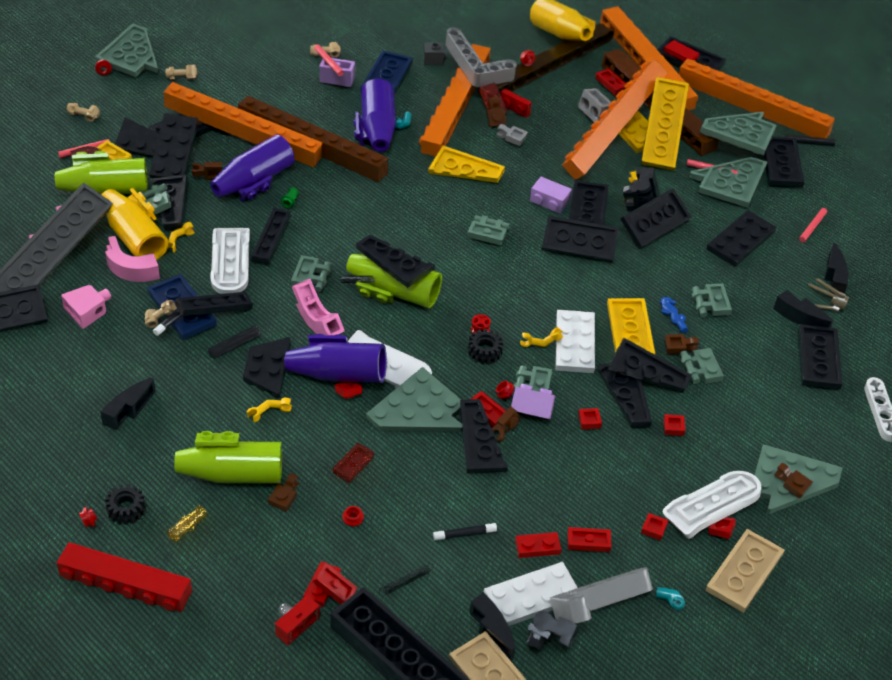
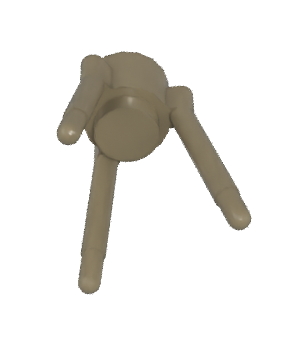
[808,278,849,312]

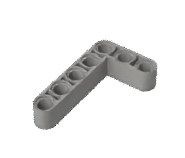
[445,28,517,87]
[550,567,653,623]

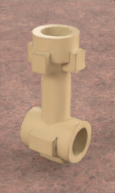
[310,42,341,58]
[166,65,198,80]
[67,103,100,122]
[145,300,177,328]

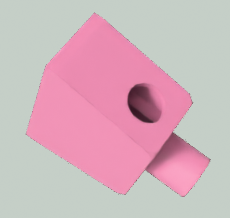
[61,285,111,329]

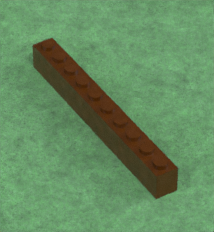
[602,49,720,156]
[238,96,388,183]

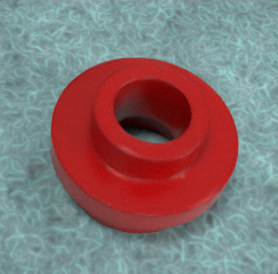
[520,50,535,67]
[95,59,112,76]
[495,381,514,399]
[342,506,364,526]
[79,507,98,528]

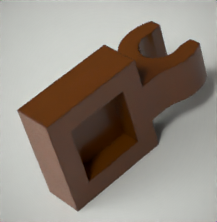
[486,96,507,127]
[192,162,222,180]
[664,334,699,354]
[491,406,520,443]
[774,463,813,499]
[268,473,299,512]

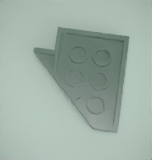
[95,24,158,77]
[700,112,777,155]
[366,367,462,431]

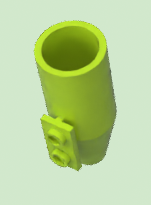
[55,151,148,195]
[346,254,442,309]
[174,431,282,484]

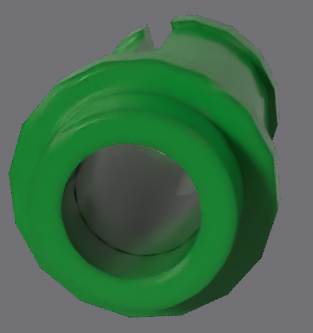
[281,187,299,208]

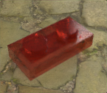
[479,82,508,114]
[333,443,374,483]

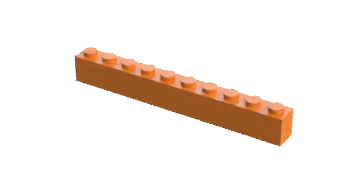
[600,6,698,110]
[419,44,491,156]
[562,59,667,180]
[679,59,835,139]
[164,82,323,168]

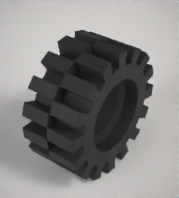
[468,329,503,364]
[105,484,146,525]

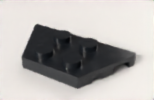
[243,337,291,399]

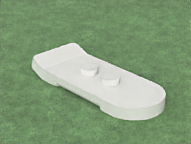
[210,228,250,294]
[348,330,432,388]
[663,471,761,539]

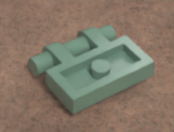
[141,183,172,215]
[467,215,510,245]
[291,255,331,292]
[692,283,732,318]
[680,348,724,384]
[513,366,552,396]

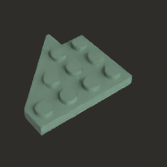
[689,157,767,208]
[754,444,843,514]

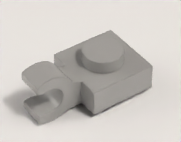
[496,124,528,146]

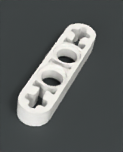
[864,377,892,442]

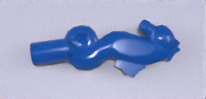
[660,297,688,333]

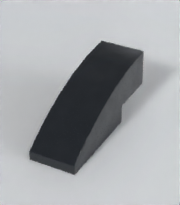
[824,243,848,294]
[773,290,833,328]
[100,377,156,430]
[469,592,515,661]

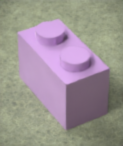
[319,58,355,87]
[530,177,572,214]
[511,384,556,419]

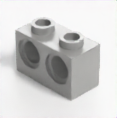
[578,88,611,122]

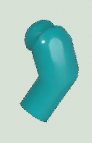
[395,112,412,129]
[656,587,685,610]

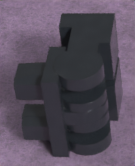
[623,168,660,211]
[526,611,579,651]

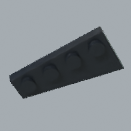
[115,117,159,158]
[152,175,188,230]
[356,235,435,288]
[608,338,692,393]
[598,363,652,428]
[460,399,508,473]

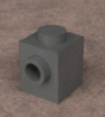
[424,42,447,65]

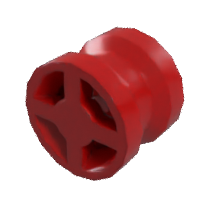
[471,314,491,333]

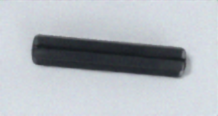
[208,325,260,359]

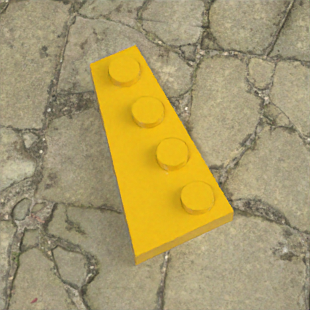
[428,146,505,183]

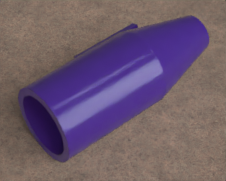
[353,79,396,152]
[210,134,295,203]
[284,334,387,383]

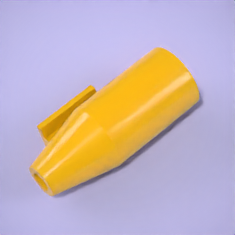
[530,0,596,41]
[102,188,168,260]

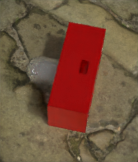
[275,595,320,646]

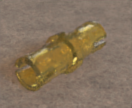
[167,505,208,542]

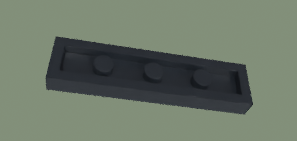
[251,208,291,264]
[175,292,253,316]

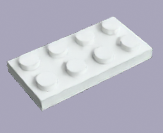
[555,310,595,373]
[484,562,577,626]

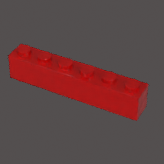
[57,542,192,612]

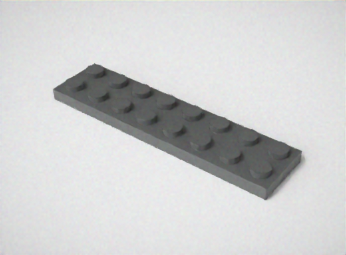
[0,183,113,292]

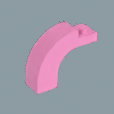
[105,236,160,282]
[292,279,345,335]

